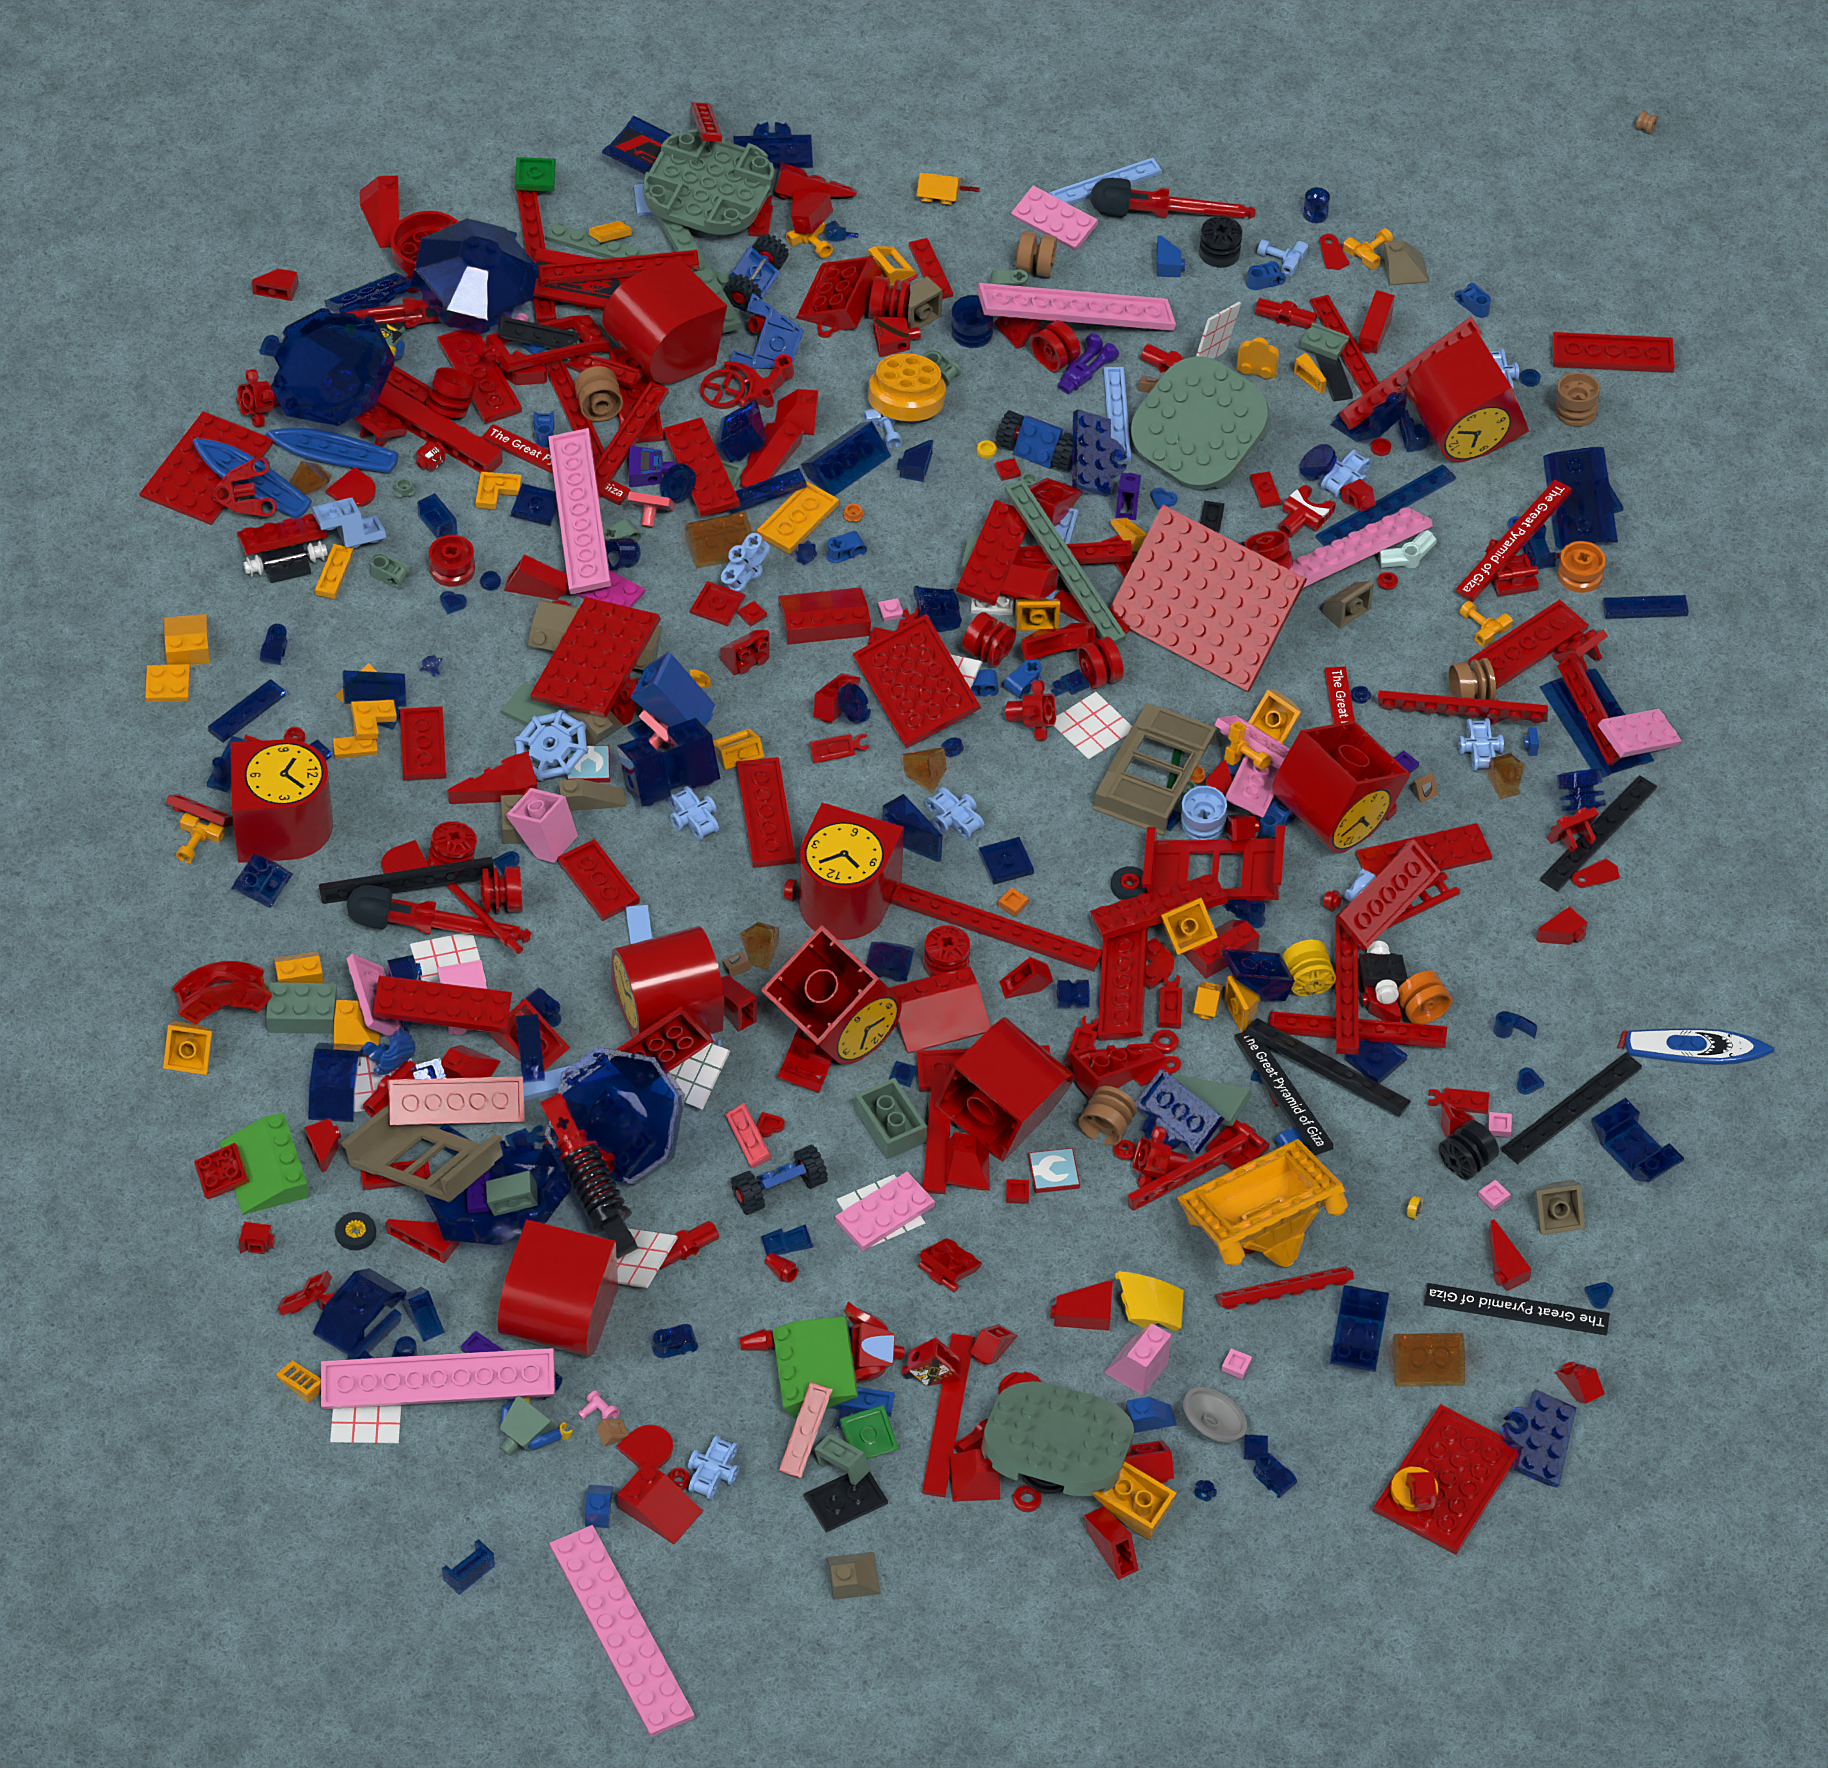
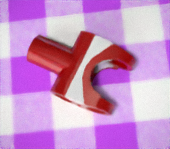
[1278,485,1336,538]

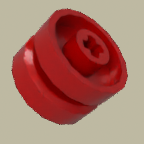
[1030,320,1081,373]
[1243,531,1293,569]
[429,535,475,587]
[1077,636,1124,689]

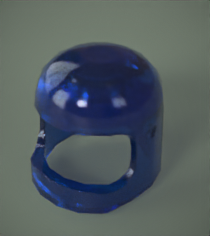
[606,538,641,570]

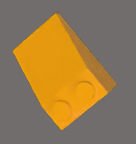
[164,614,210,665]
[1093,1462,1176,1540]

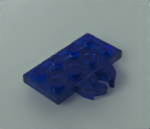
[733,122,813,168]
[324,272,412,313]
[1072,409,1127,497]
[1135,1068,1225,1154]
[1502,1389,1577,1488]

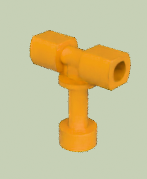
[786,222,833,258]
[1343,228,1393,270]
[1459,601,1513,647]
[1224,721,1271,770]
[176,813,225,864]

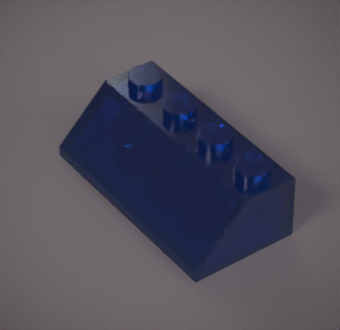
[801,421,891,496]

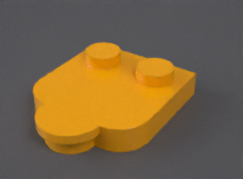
[1236,337,1279,379]

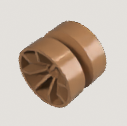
[1015,231,1057,278]
[575,366,623,421]

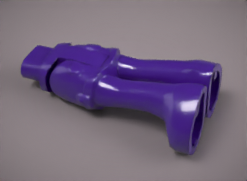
[1057,333,1119,394]

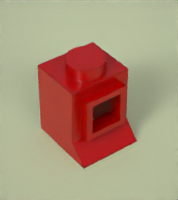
[1341,479,1376,512]
[239,1222,276,1254]
[1405,1472,1437,1511]

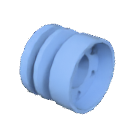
[1181,786,1227,840]

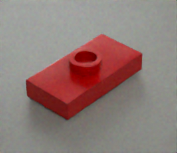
[1250,471,1281,508]

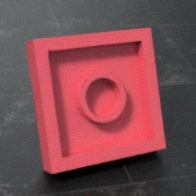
[628,492,675,527]
[639,710,690,755]

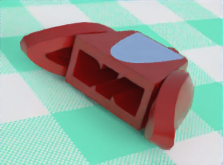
[844,1302,905,1382]

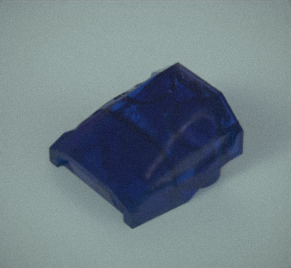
[913,586,962,632]
[231,854,293,908]
[865,941,915,982]

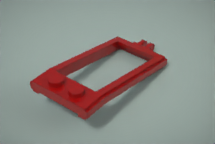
[482,315,610,372]

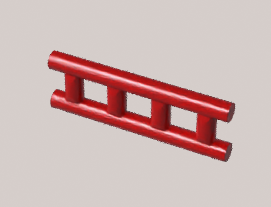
[1387,872,1460,929]

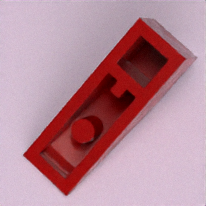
[813,673,860,722]
[386,1219,459,1263]
[1488,1219,1532,1291]

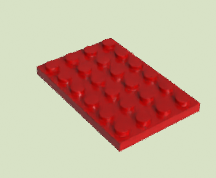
[140,411,274,525]
[530,597,661,718]
[853,614,981,749]
[1373,1404,1523,1555]

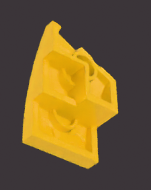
[1115,1271,1184,1331]

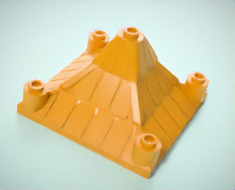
[1177,1139,1348,1267]

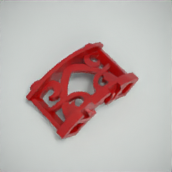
[172,961,272,1025]

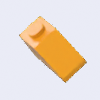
[1193,981,1224,1019]

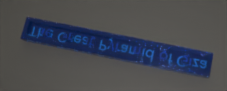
[1315,464,1456,547]

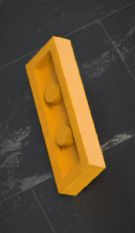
[315,544,354,599]

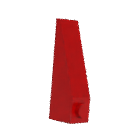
[774,162,857,199]
[360,175,400,248]
[740,420,804,496]
[447,751,538,804]
[1070,1043,1166,1099]

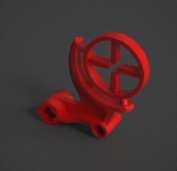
[700,354,794,409]

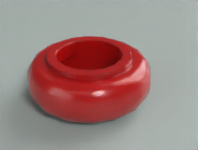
[1151,1029,1179,1054]
[1013,1485,1042,1512]

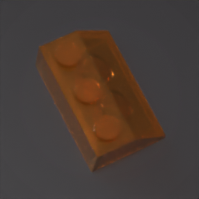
[685,511,754,569]
[1391,1333,1465,1387]

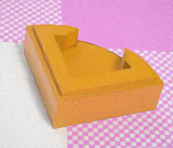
[690,670,711,688]

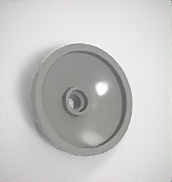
[1183,1387,1247,1443]

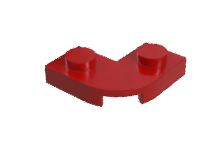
[1145,937,1174,990]
[278,1270,332,1316]

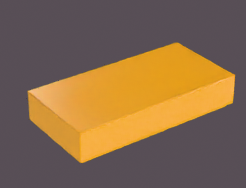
[589,221,632,242]

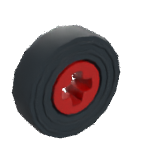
[1111,866,1147,900]

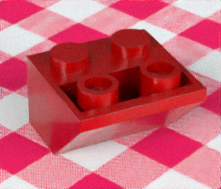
[1001,559,1058,600]
[720,630,770,676]

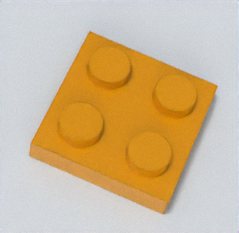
[145,664,190,702]

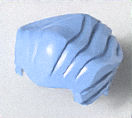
[1343,869,1376,902]

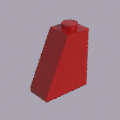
[791,191,833,234]
[1358,290,1395,354]
[504,554,569,600]
[721,975,757,1032]
[1050,1280,1113,1331]
[1084,1506,1139,1580]

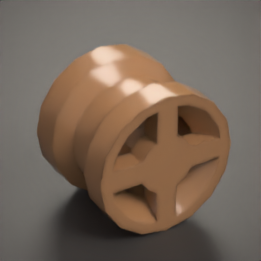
[1636,111,1658,134]

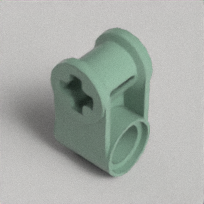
[990,269,1028,287]
[924,350,961,386]
[603,519,641,553]
[370,553,411,589]

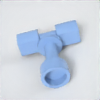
[1257,239,1308,277]
[863,409,902,448]

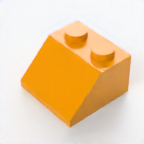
[917,173,962,205]
[1015,598,1060,631]
[274,951,323,983]

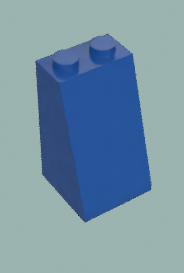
[630,652,715,742]

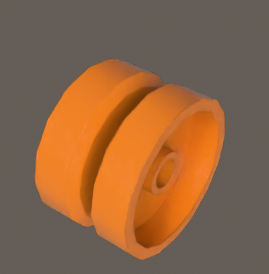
[1557,541,1606,593]
[1397,970,1453,1024]

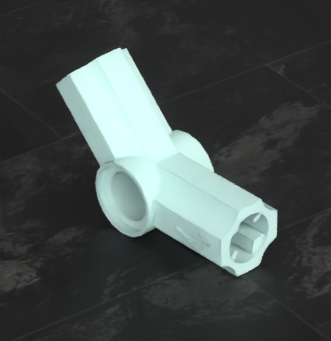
[1379,530,1437,568]

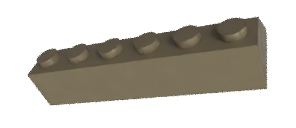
[528,600,662,670]

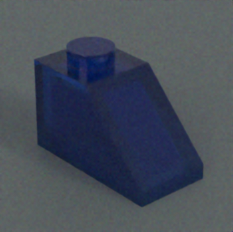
[897,440,933,482]
[400,1287,445,1342]

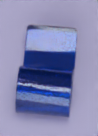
[1493,1011,1538,1039]

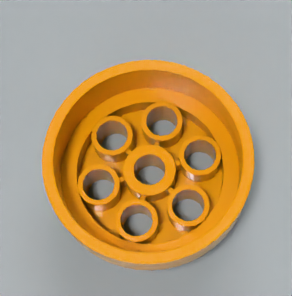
[868,353,946,421]

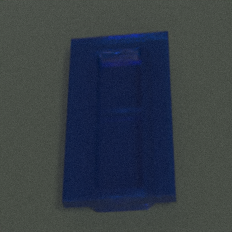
[342,670,406,707]

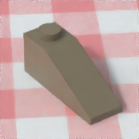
[559,779,626,811]

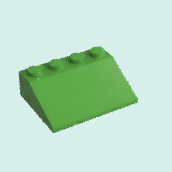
[220,1112,309,1215]
[773,1316,858,1419]

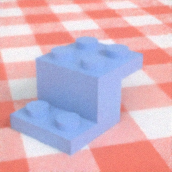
[312,497,386,548]

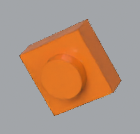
[998,888,1029,917]

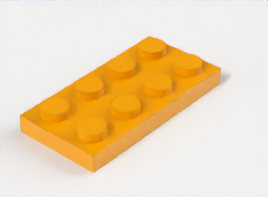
[757,481,839,555]

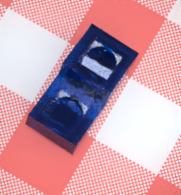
[761,1224,814,1256]

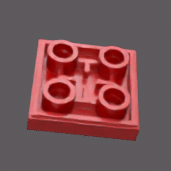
[194,1143,250,1199]

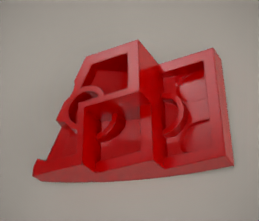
[778,1028,833,1093]

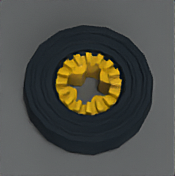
[335,1212,377,1251]

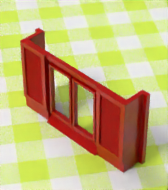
[1142,825,1286,901]

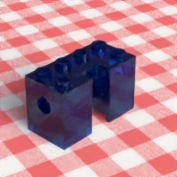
[617,718,721,807]

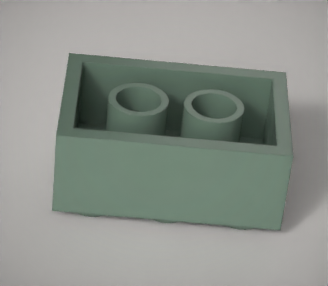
[266,982,338,1034]
[855,1078,927,1159]

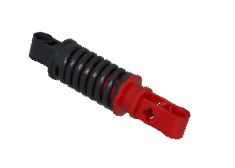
[540,1092,639,1259]

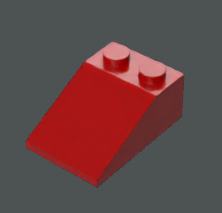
[1029,478,1083,526]
[487,998,570,1074]
[617,1462,703,1544]

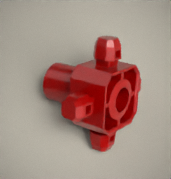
[236,369,287,427]
[1005,680,1056,740]
[1133,1126,1188,1188]

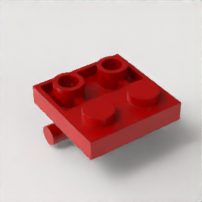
[1492,554,1539,597]
[1206,1119,1270,1170]
[918,1238,982,1293]

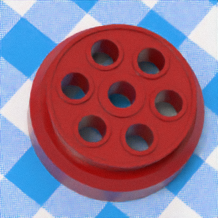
[390,211,467,280]

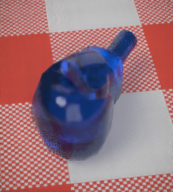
[824,221,859,241]

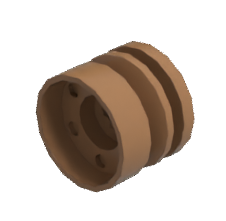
[1556,372,1600,426]
[1448,658,1496,700]
[1079,1086,1137,1146]

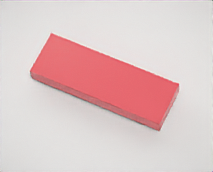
[725,1103,772,1168]

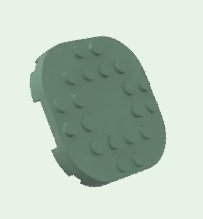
[643,129,774,235]
[1131,356,1271,491]
[982,1382,1134,1496]

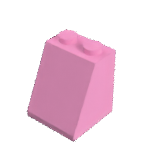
[506,788,578,863]
[437,960,487,1035]
[1104,1324,1171,1395]

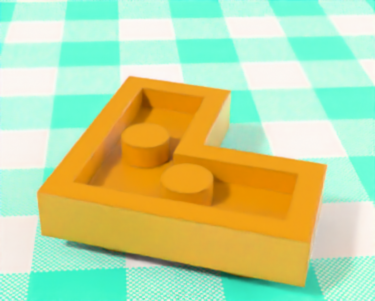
[475,472,522,509]
[351,700,397,740]
[333,723,378,759]

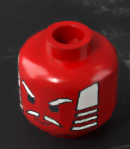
[415,441,446,471]

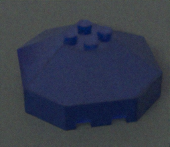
[411,218,539,334]
[271,308,396,426]
[545,1047,685,1184]
[424,1140,572,1245]

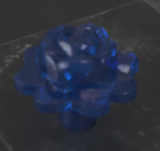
[795,540,817,565]
[420,655,443,677]

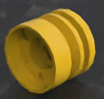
[1282,939,1336,997]

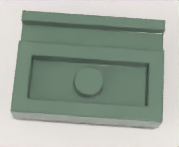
[1300,323,1349,361]

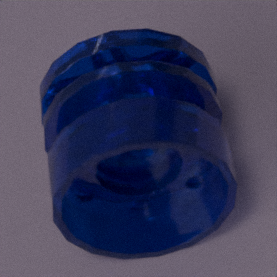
[952,295,993,348]
[1556,768,1606,813]

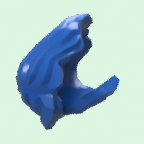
[362,1027,416,1075]

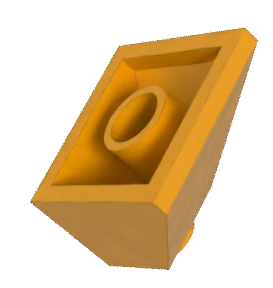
[1248,690,1302,744]
[1161,897,1218,955]
[1224,975,1260,1032]
[334,1000,380,1051]
[163,1021,213,1075]

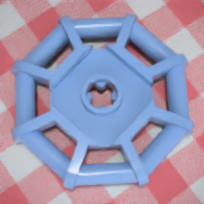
[514,710,589,781]

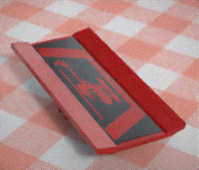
[522,247,630,309]

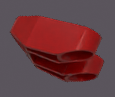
[214,457,278,516]

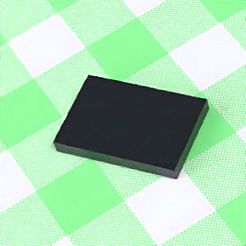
[803,1471,888,1533]

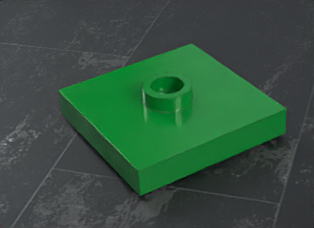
[515,157,556,191]
[839,1405,899,1460]

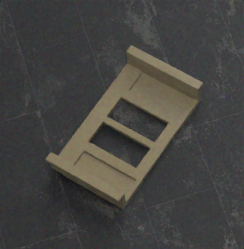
[1092,703,1217,836]
[341,1105,503,1202]

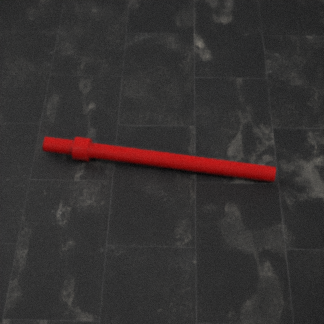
[445,883,523,954]

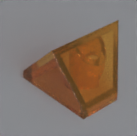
[290,461,332,494]
[902,747,947,794]
[1487,753,1525,799]
[739,922,779,970]

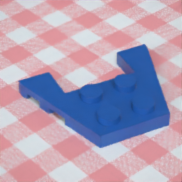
[729,293,804,369]

